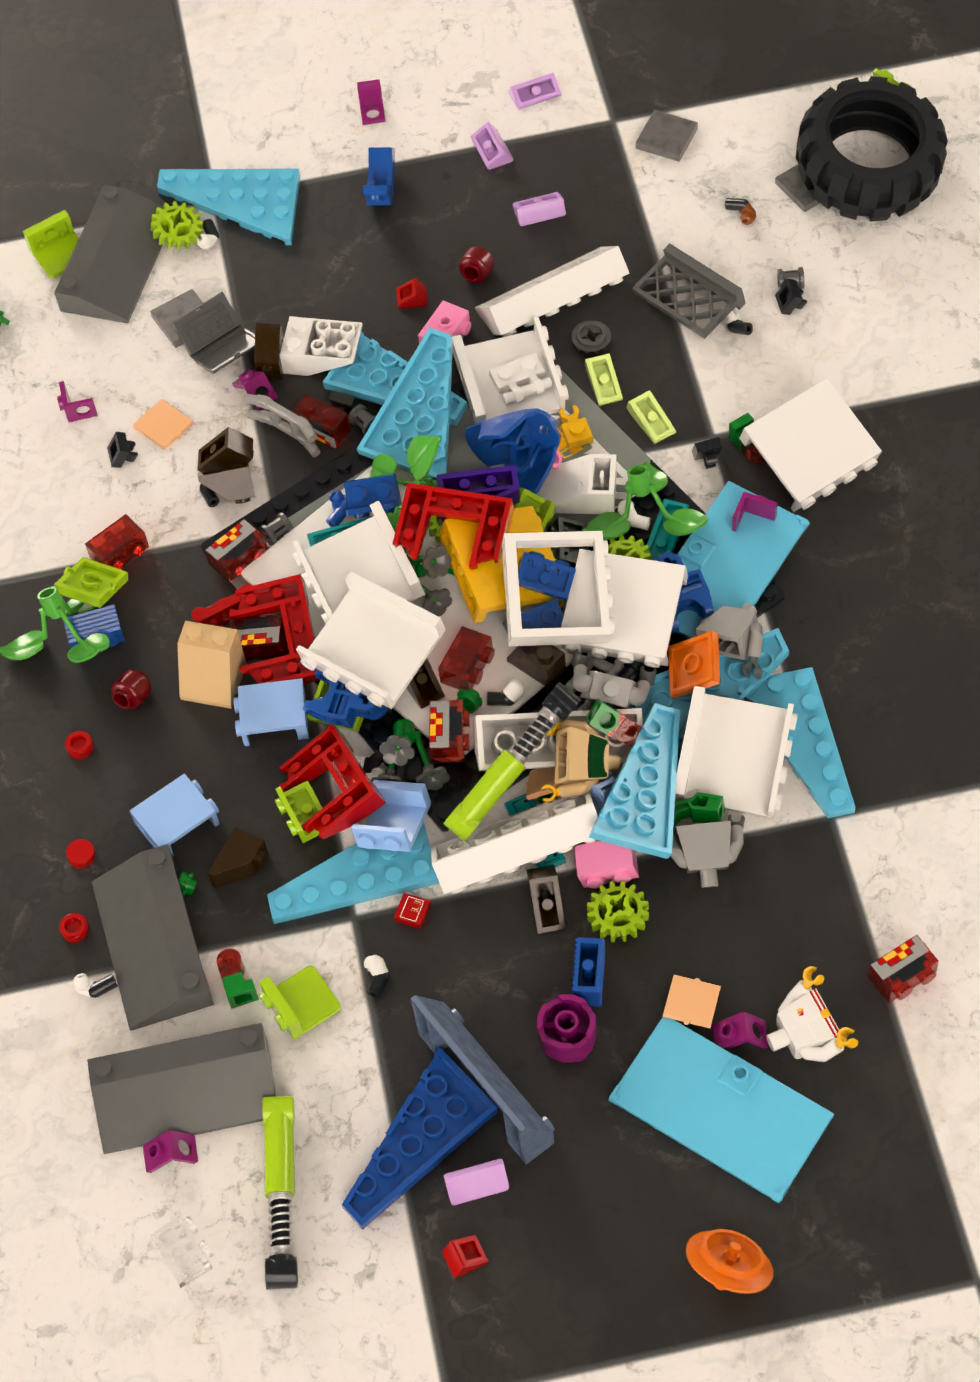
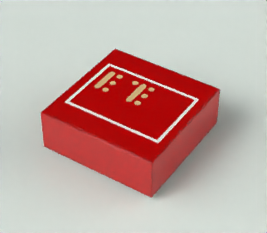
[394,893,431,929]

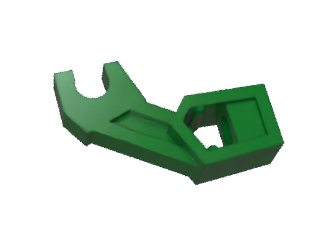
[674,792,725,827]

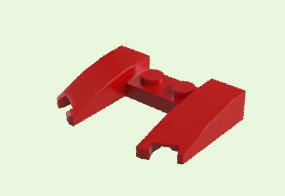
[392,483,514,570]
[229,574,320,684]
[279,724,386,839]

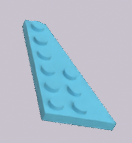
[323,331,468,426]
[748,667,856,818]
[588,703,680,859]
[267,821,439,924]

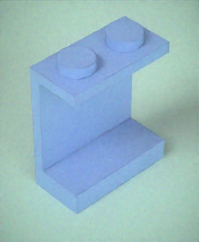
[234,678,309,746]
[129,773,220,856]
[351,780,431,852]

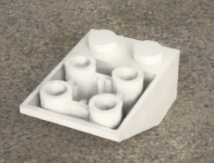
[280,316,363,376]
[537,454,617,514]

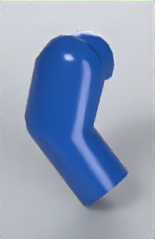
[326,490,348,527]

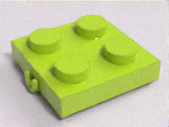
[54,557,128,608]

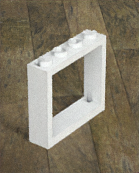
[502,531,615,646]

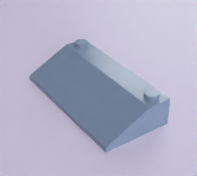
[410,995,555,1165]

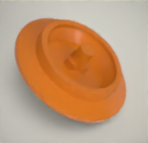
[686,1229,774,1294]

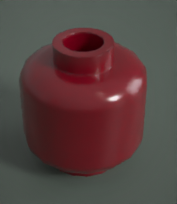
[459,246,494,283]
[111,669,151,709]

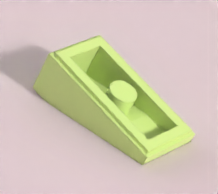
[585,353,623,406]
[626,390,677,444]

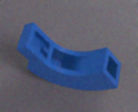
[363,147,395,205]

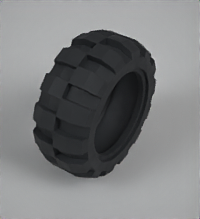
[796,76,948,222]

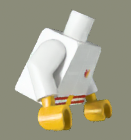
[766,966,858,1062]

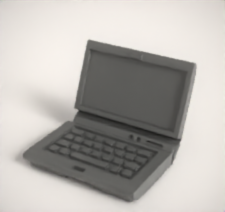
[172,292,255,374]

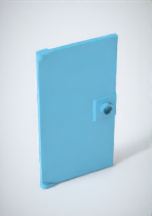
[677,481,810,639]
[608,1017,834,1204]

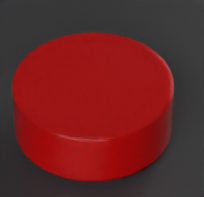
[65,731,94,759]
[66,839,95,868]
[59,913,89,943]

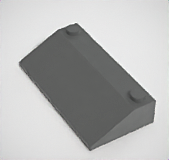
[54,185,164,324]
[92,844,214,1031]
[87,1023,276,1154]

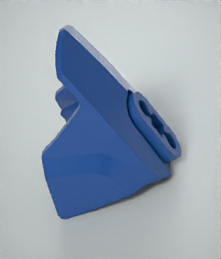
[465,408,561,494]

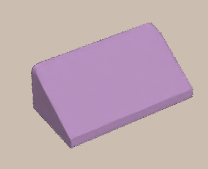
[509,73,562,109]
[470,122,514,170]
[512,192,566,226]
[444,1158,509,1205]

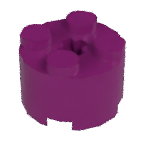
[537,994,597,1062]

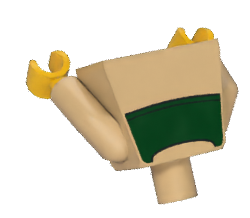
[541,720,621,803]

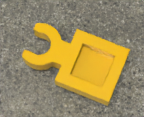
[559,405,593,450]

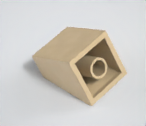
[177,621,247,709]

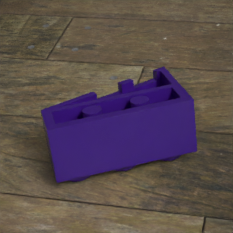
[437,465,520,524]

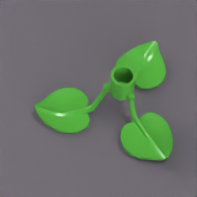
[370,435,441,553]
[582,461,708,540]
[0,587,110,663]

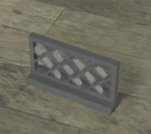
[632,243,746,339]

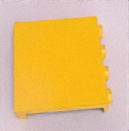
[439,506,565,623]

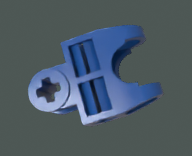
[656,552,714,634]
[303,669,388,729]

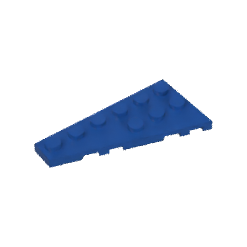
[342,1047,499,1230]

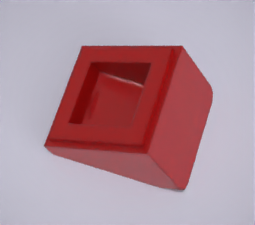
[396,278,428,309]
[442,1235,488,1278]

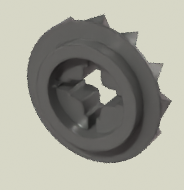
[571,320,611,355]

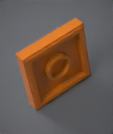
[668,630,720,699]

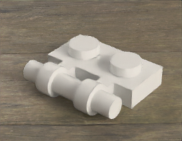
[489,352,553,404]

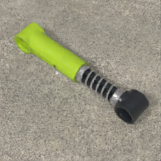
[443,682,581,842]
[262,1095,298,1290]

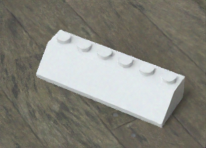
[475,246,629,337]
[473,708,643,771]
[431,792,599,894]

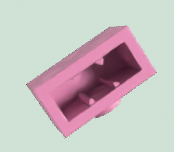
[418,301,471,344]
[574,841,639,889]

